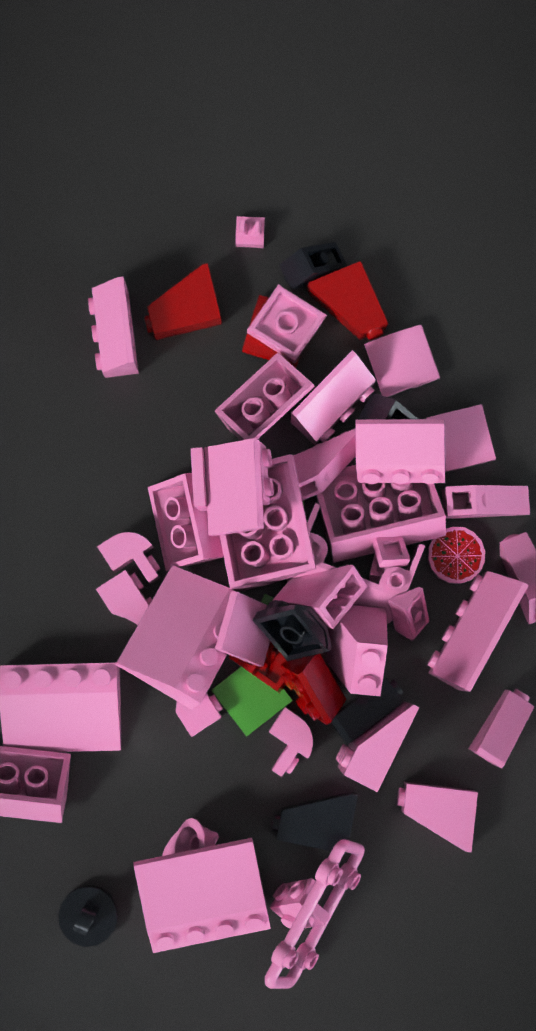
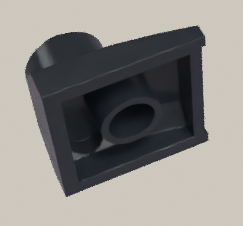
[253,600,332,661]

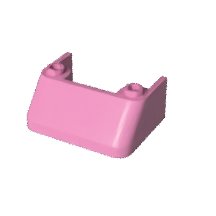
[287,503,425,624]

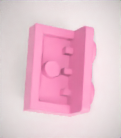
[269,878,331,929]

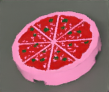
[427,526,485,584]

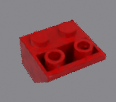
[280,654,346,725]

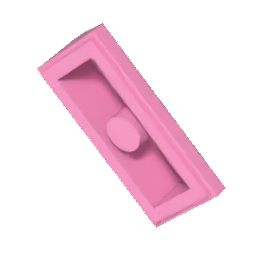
[388,587,429,641]

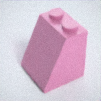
[322,605,388,696]

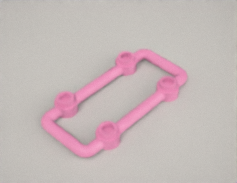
[265,839,364,989]

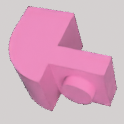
[97,532,161,584]
[269,707,313,777]

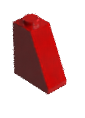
[307,261,388,341]
[144,263,222,340]

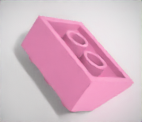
[88,276,139,378]
[290,350,376,445]
[215,353,315,441]
[356,419,446,484]
[148,473,224,571]
[0,746,71,823]

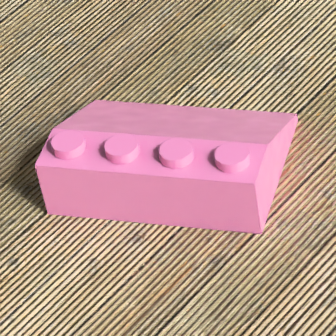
[220,454,316,592]
[316,465,446,563]
[115,565,236,710]
[427,571,529,692]
[0,663,121,752]
[336,702,419,792]
[133,838,271,953]

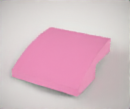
[364,325,440,397]

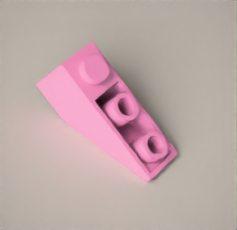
[293,428,356,501]
[442,485,530,519]

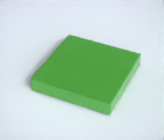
[211,667,293,737]

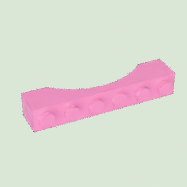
[96,570,223,737]

